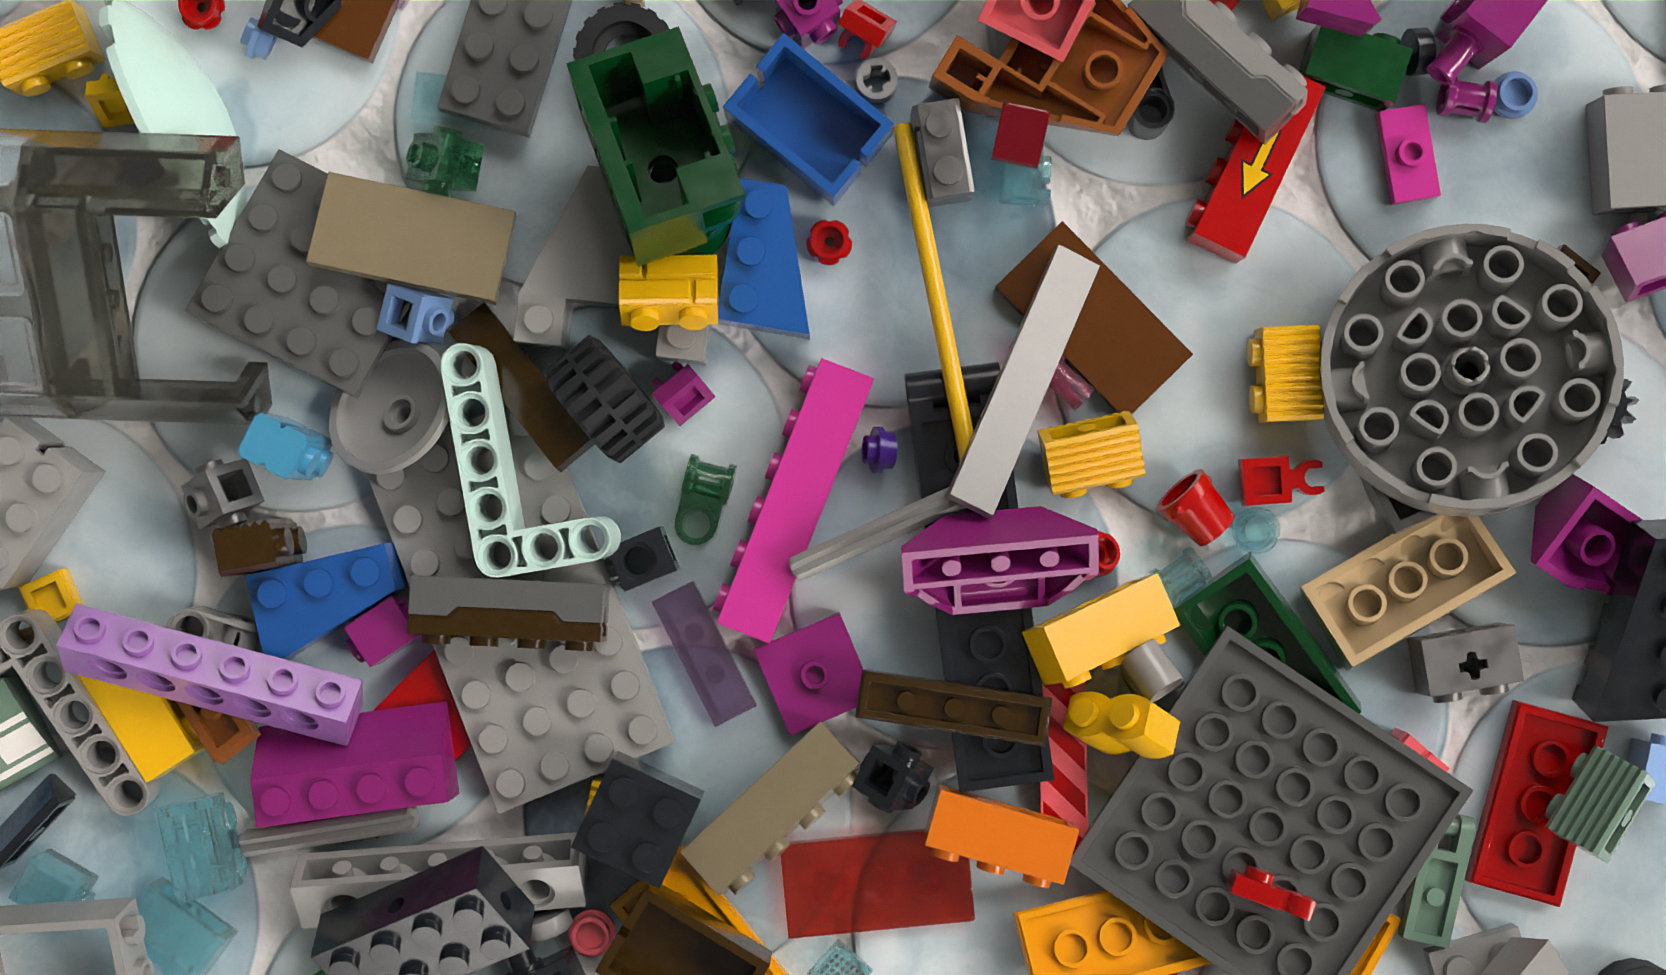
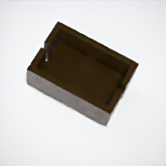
[595,883,772,975]

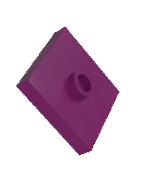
[753,612,863,736]

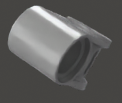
[167,606,259,651]
[1120,639,1185,702]

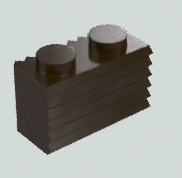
[212,519,307,577]

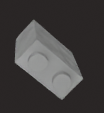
[1586,84,1666,215]

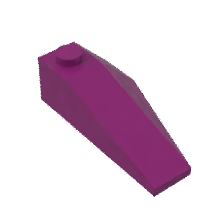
[1530,474,1642,596]

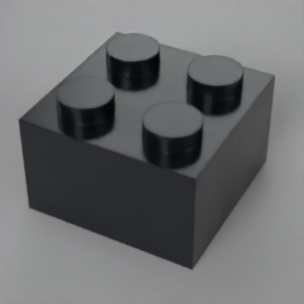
[571,751,705,889]

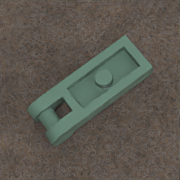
[1397,814,1475,949]

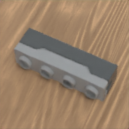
[1128,0,1308,145]

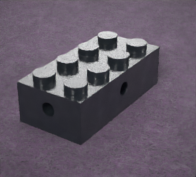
[310,846,535,975]

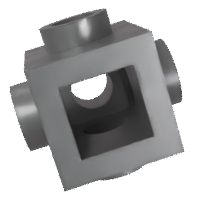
[181,458,265,530]

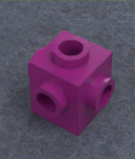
[773,0,843,49]

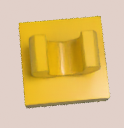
[85,73,135,128]

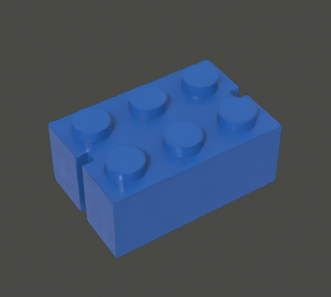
[723,33,895,206]

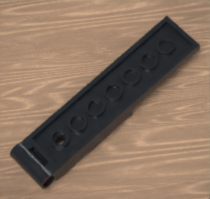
[904,362,1054,793]

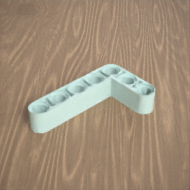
[441,343,621,577]

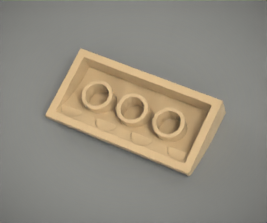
[1300,515,1517,672]

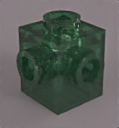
[405,126,485,197]

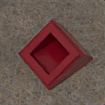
[991,103,1050,169]

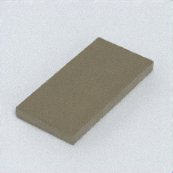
[306,172,517,305]

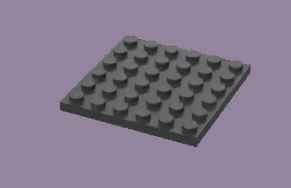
[1070,626,1474,975]

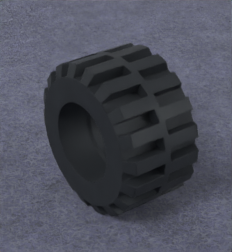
[544,335,665,464]

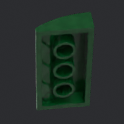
[1173,552,1362,714]

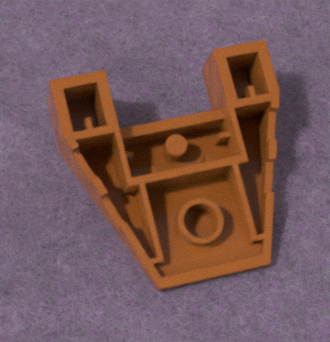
[928,0,1169,136]

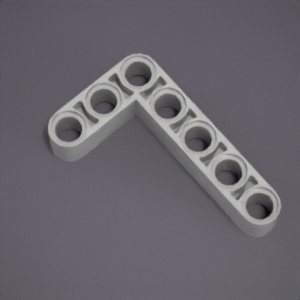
[0,609,162,816]

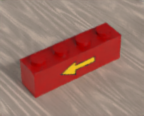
[1185,66,1326,264]

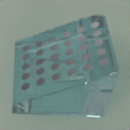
[807,938,873,975]

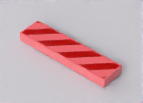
[1039,679,1088,849]

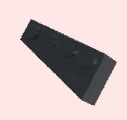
[1572,519,1666,722]

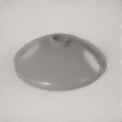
[329,340,449,474]

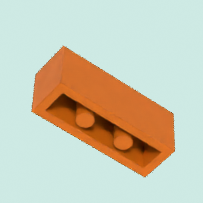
[923,784,1080,888]

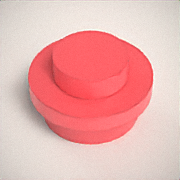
[568,909,616,957]

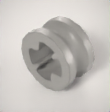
[856,58,898,104]

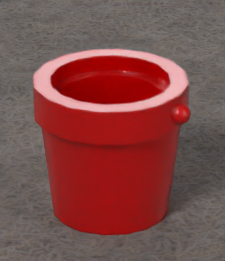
[1156,469,1235,547]

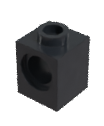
[604,526,681,592]

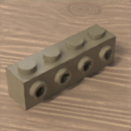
[680,722,862,895]

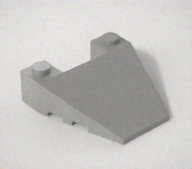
[513,165,711,366]

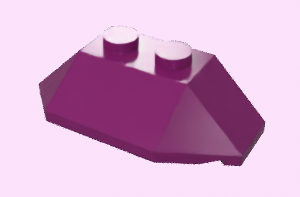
[901,506,1099,615]

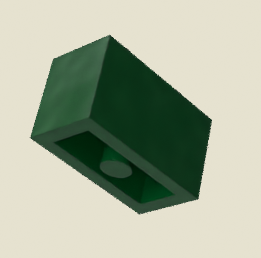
[1298,25,1413,112]

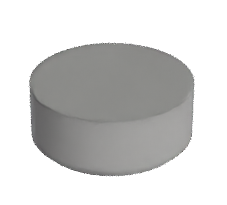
[531,908,573,942]

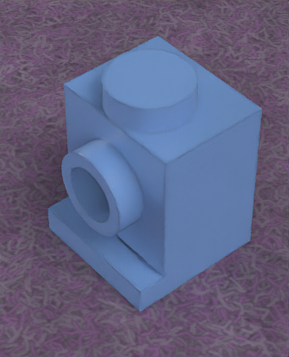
[376,284,454,344]

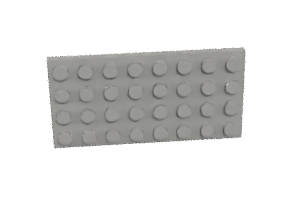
[366,406,676,814]

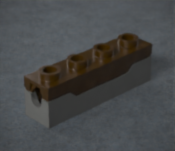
[407,575,610,651]

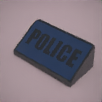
[0,773,77,869]

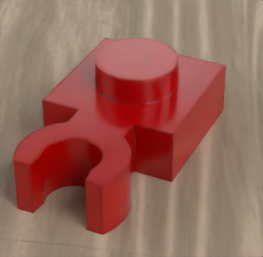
[1238,456,1325,506]
[1225,865,1317,921]

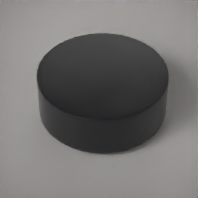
[1400,27,1436,76]

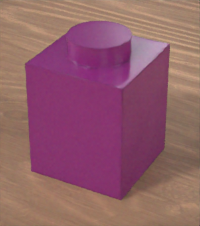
[344,594,422,667]

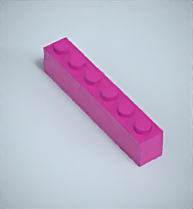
[713,358,874,644]

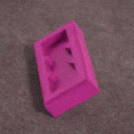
[1375,104,1441,206]

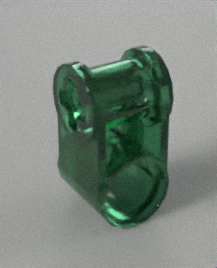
[675,454,737,547]

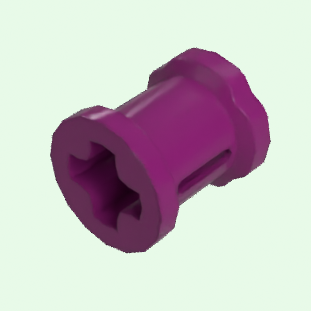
[1436,77,1497,123]

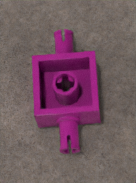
[1426,0,1548,86]

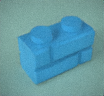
[238,413,334,481]

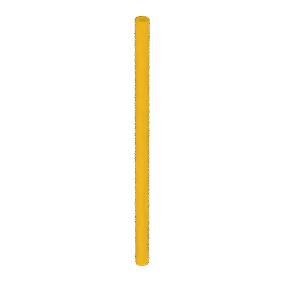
[893,123,974,462]

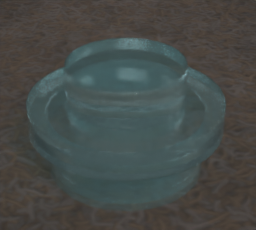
[1232,507,1280,554]

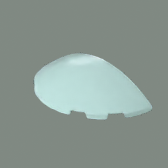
[99,0,246,249]

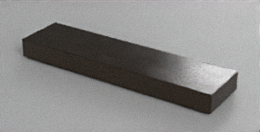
[448,302,595,472]
[855,668,1052,746]

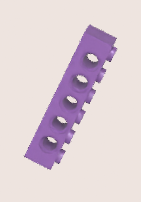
[56,604,363,746]

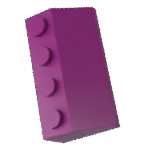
[250,701,460,828]

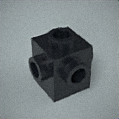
[852,741,934,813]

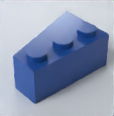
[718,178,810,340]
[245,543,408,660]

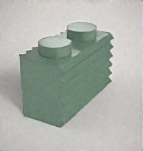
[1545,745,1656,863]

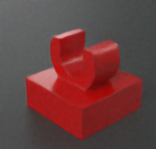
[838,0,898,61]

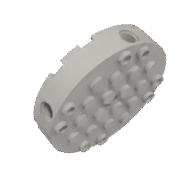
[1319,224,1624,517]

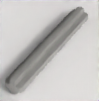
[789,487,966,581]
[238,806,420,857]

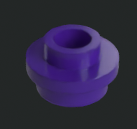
[861,426,897,473]

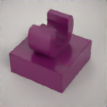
[652,361,716,426]

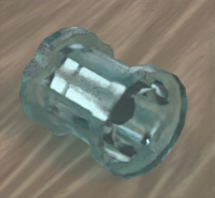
[1149,547,1213,607]

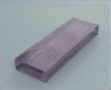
[652,580,757,727]

